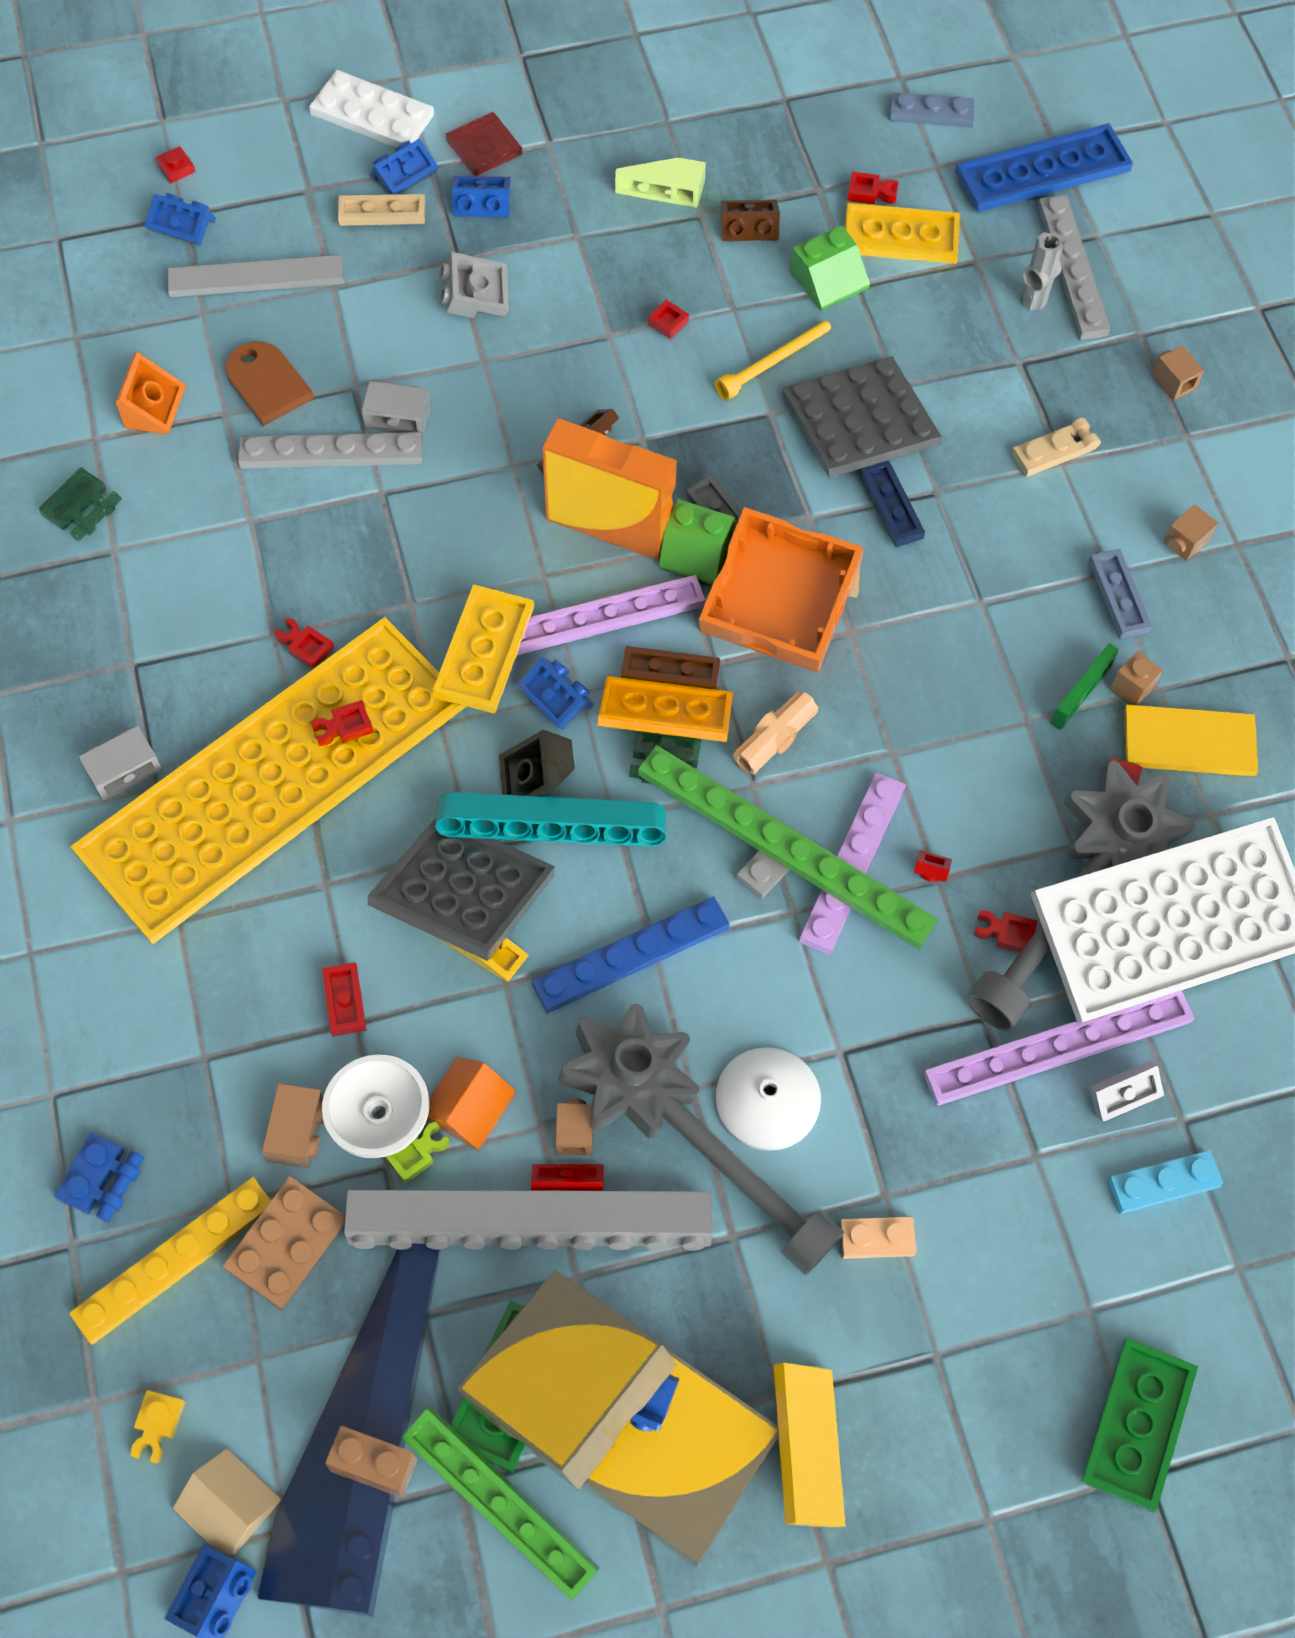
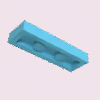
[1108,1150,1224,1214]

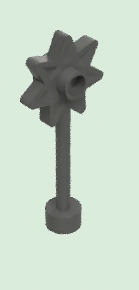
[966,760,1195,1031]
[559,1004,845,1276]

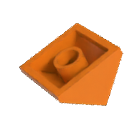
[115,352,186,435]
[427,1057,516,1152]

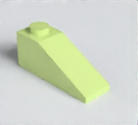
[615,158,706,208]

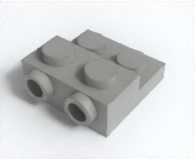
[439,252,509,318]

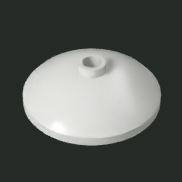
[715,1047,821,1151]
[322,1054,430,1158]

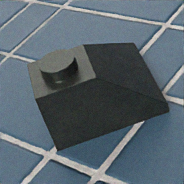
[499,729,575,797]

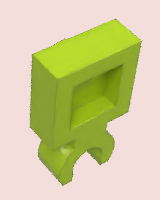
[385,1122,451,1185]

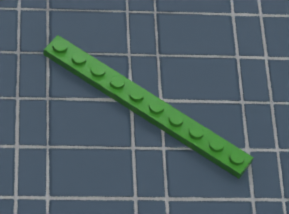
[638,745,938,950]

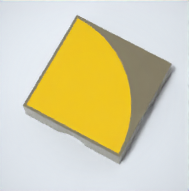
[457,1270,677,1490]
[582,1348,779,1568]

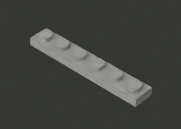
[1037,195,1111,340]
[238,432,423,469]

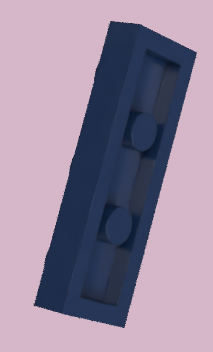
[860,460,925,548]

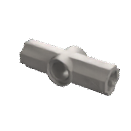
[1021,232,1063,310]

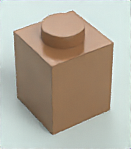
[1152,345,1204,400]
[1164,504,1218,561]
[1110,651,1163,705]
[556,1099,593,1156]

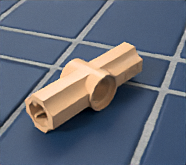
[733,691,819,775]

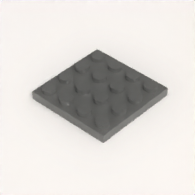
[783,356,942,478]
[368,818,555,961]

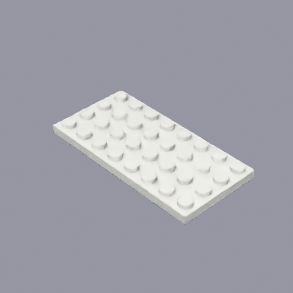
[1030,817,1295,1024]

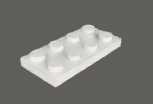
[309,70,434,148]

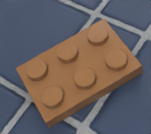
[222,1176,345,1311]

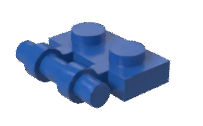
[54,1133,144,1222]

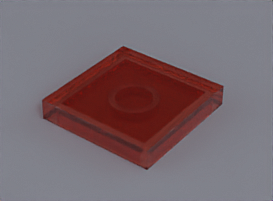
[446,111,523,176]

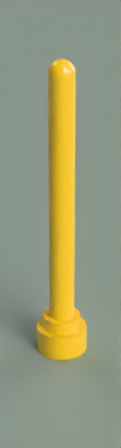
[714,321,831,401]

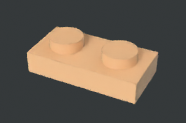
[840,1217,917,1259]

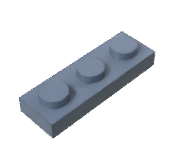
[890,92,974,127]
[1088,549,1152,639]

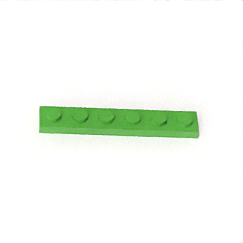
[402,1406,600,1601]

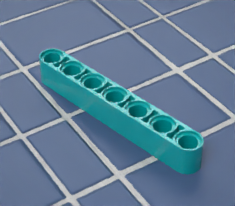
[435,792,666,847]

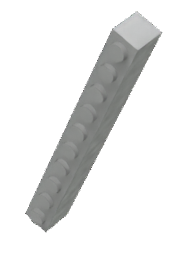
[344,1190,712,1251]

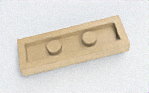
[338,194,425,226]

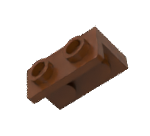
[720,200,780,241]

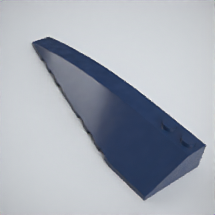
[257,1243,441,1617]

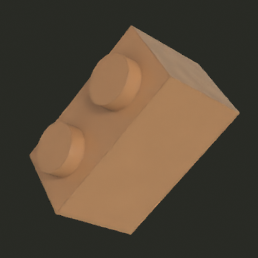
[262,1083,324,1168]
[325,1426,418,1498]

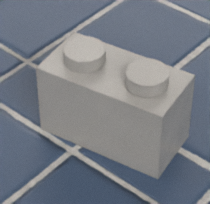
[362,381,431,436]
[78,726,162,801]

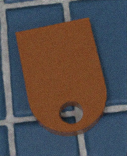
[226,341,314,426]

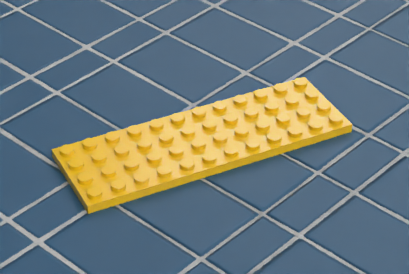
[70,617,467,945]

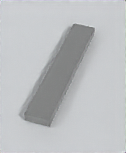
[168,255,345,298]

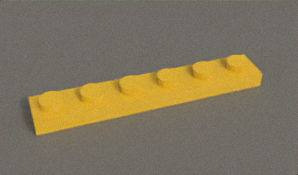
[69,1177,271,1345]

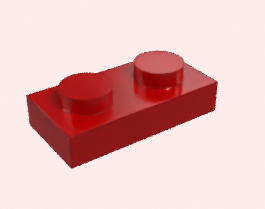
[322,962,367,1037]
[531,1164,604,1191]

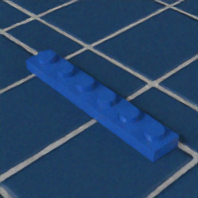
[532,896,730,1014]

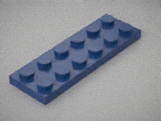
[955,123,1133,213]

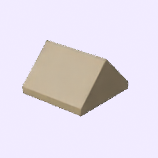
[172,1448,282,1558]

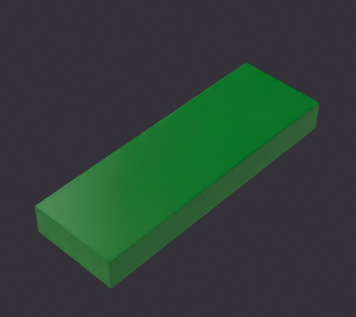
[1050,643,1119,730]

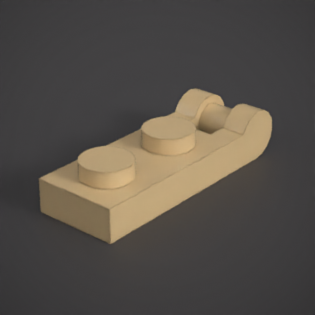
[1011,417,1101,477]

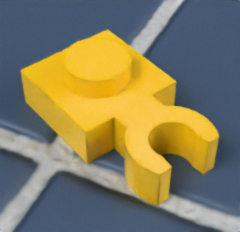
[131,1390,185,1464]

